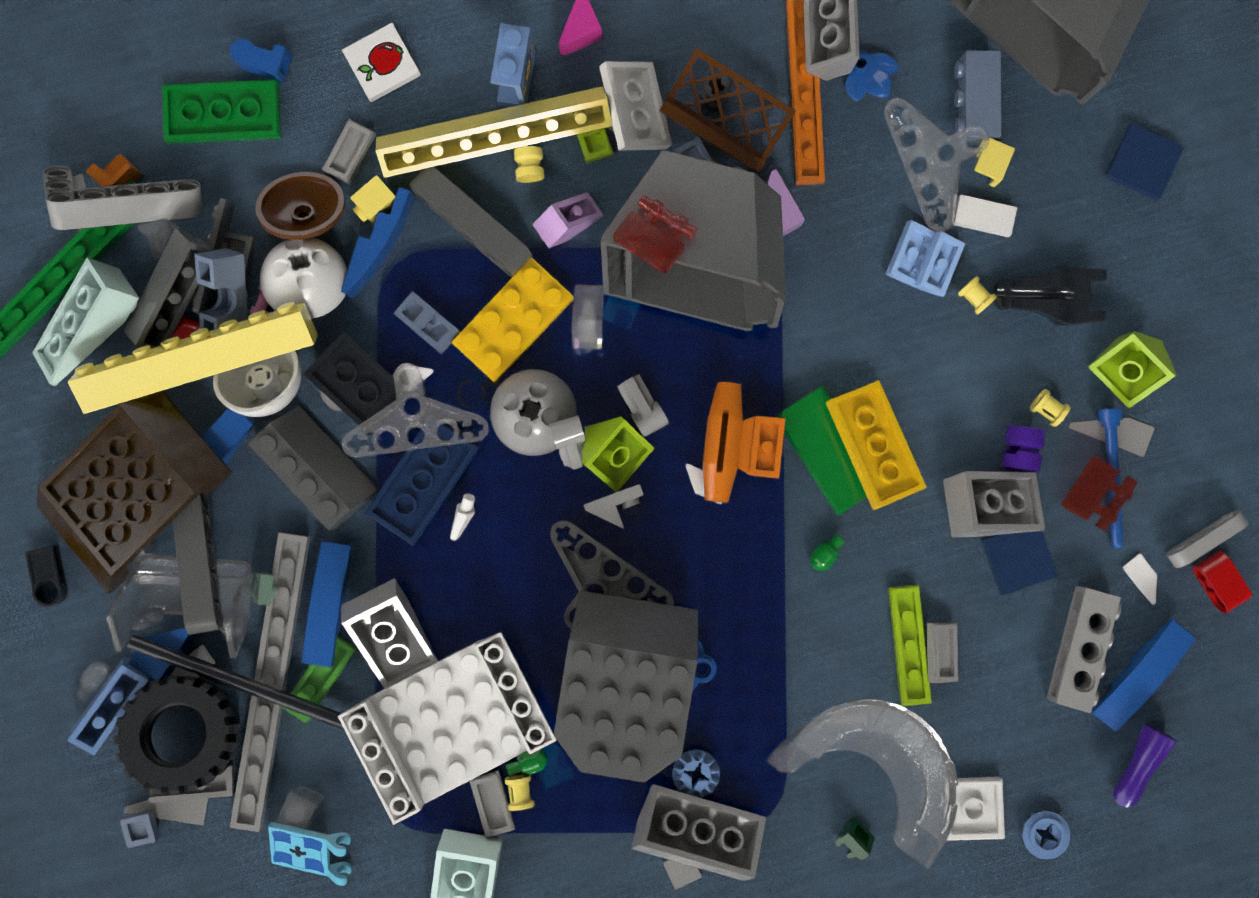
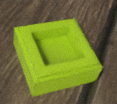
[577,128,613,164]

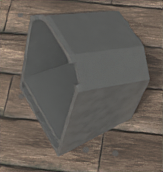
[947,0,1149,104]
[601,150,786,331]
[554,590,698,782]

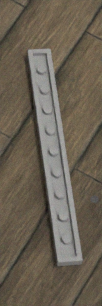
[230,532,310,832]

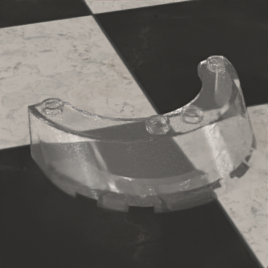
[767,699,958,869]

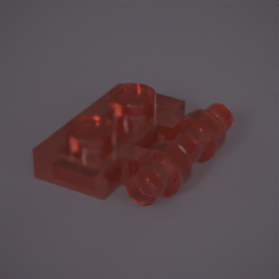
[613,195,697,274]
[1060,456,1138,532]

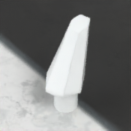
[450,494,475,541]

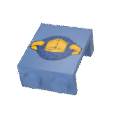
[490,23,536,107]

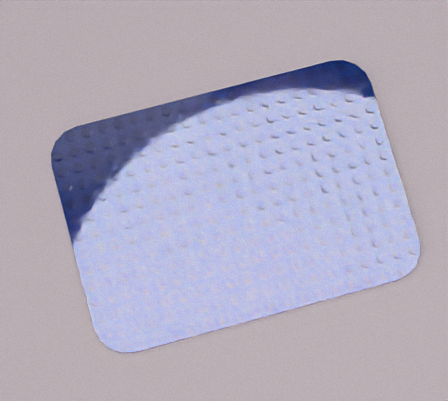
[375,248,787,834]

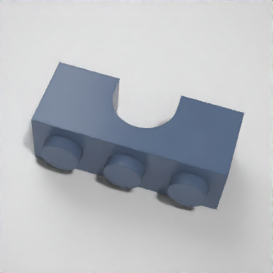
[194,248,248,331]

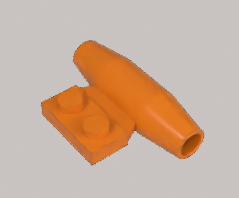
[703,382,785,503]

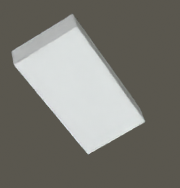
[952,195,1017,237]

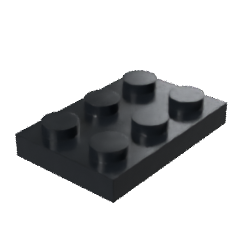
[303,331,411,435]

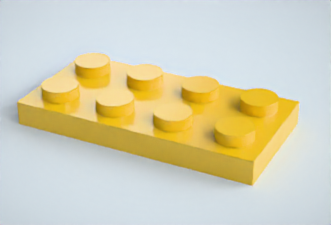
[451,257,575,383]
[826,380,927,510]

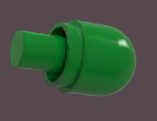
[810,534,845,571]
[506,749,548,776]

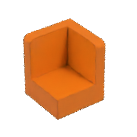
[86,154,142,187]

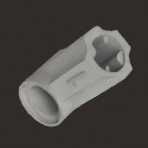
[617,374,669,438]
[549,415,586,469]

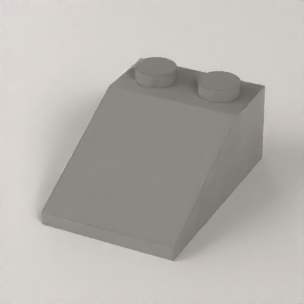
[943,471,1045,537]
[341,578,438,688]

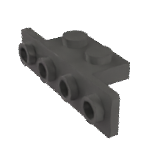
[192,198,256,314]

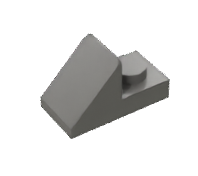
[584,484,644,528]

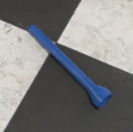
[1097,408,1124,549]

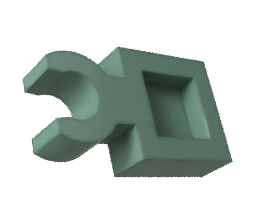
[250,572,277,605]

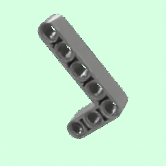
[42,166,204,230]

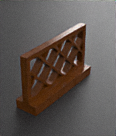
[659,48,796,173]

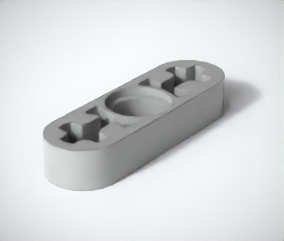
[1166,510,1249,568]

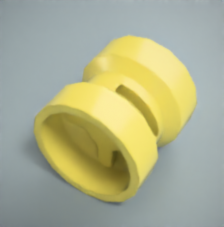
[514,146,545,183]

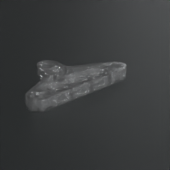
[884,98,989,232]
[342,363,489,457]

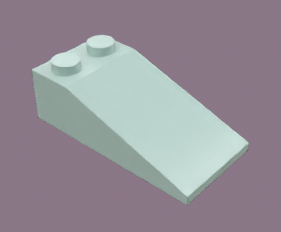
[32,258,139,386]
[430,829,503,898]

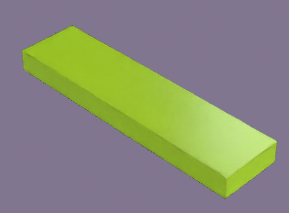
[888,585,932,706]

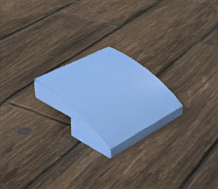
[885,220,965,297]

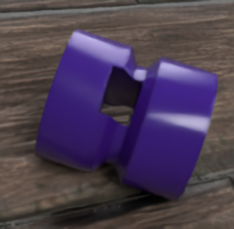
[1001,426,1046,472]

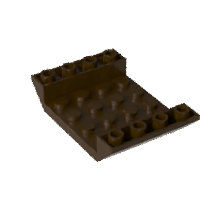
[37,390,233,594]

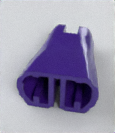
[1113,723,1178,807]

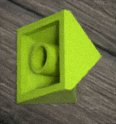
[1088,331,1177,408]
[582,417,654,493]

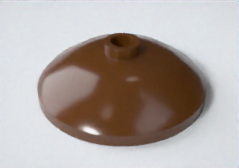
[255,172,345,240]

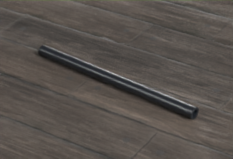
[127,634,344,730]

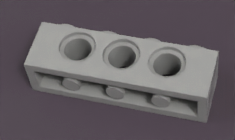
[1046,586,1121,713]

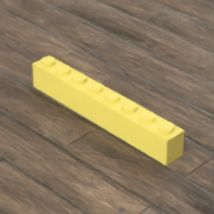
[375,86,612,178]
[68,302,318,414]

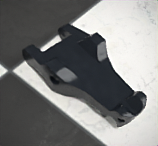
[994,265,1107,326]

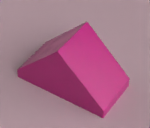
[558,0,602,56]

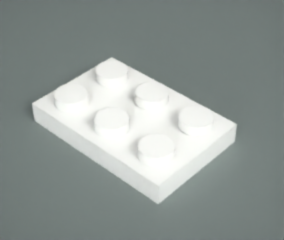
[599,61,672,151]

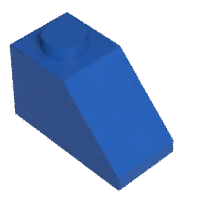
[129,628,198,680]

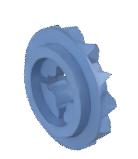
[672,750,720,798]
[1021,810,1070,859]

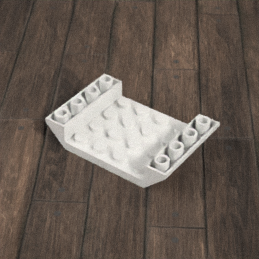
[338,632,557,825]

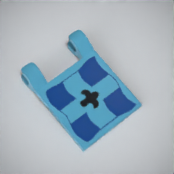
[268,822,352,886]

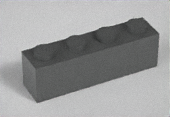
[124,228,213,349]

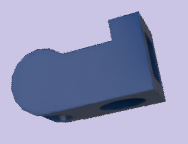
[230,39,293,83]

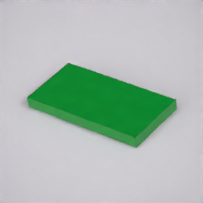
[162,79,282,144]
[774,386,867,516]

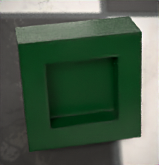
[835,816,875,860]

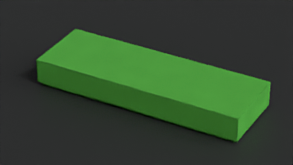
[282,635,358,723]

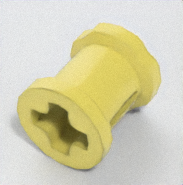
[957,276,997,315]
[1029,389,1071,427]
[505,774,535,811]

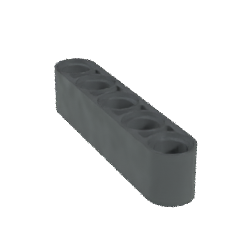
[408,167,532,277]
[172,493,223,635]

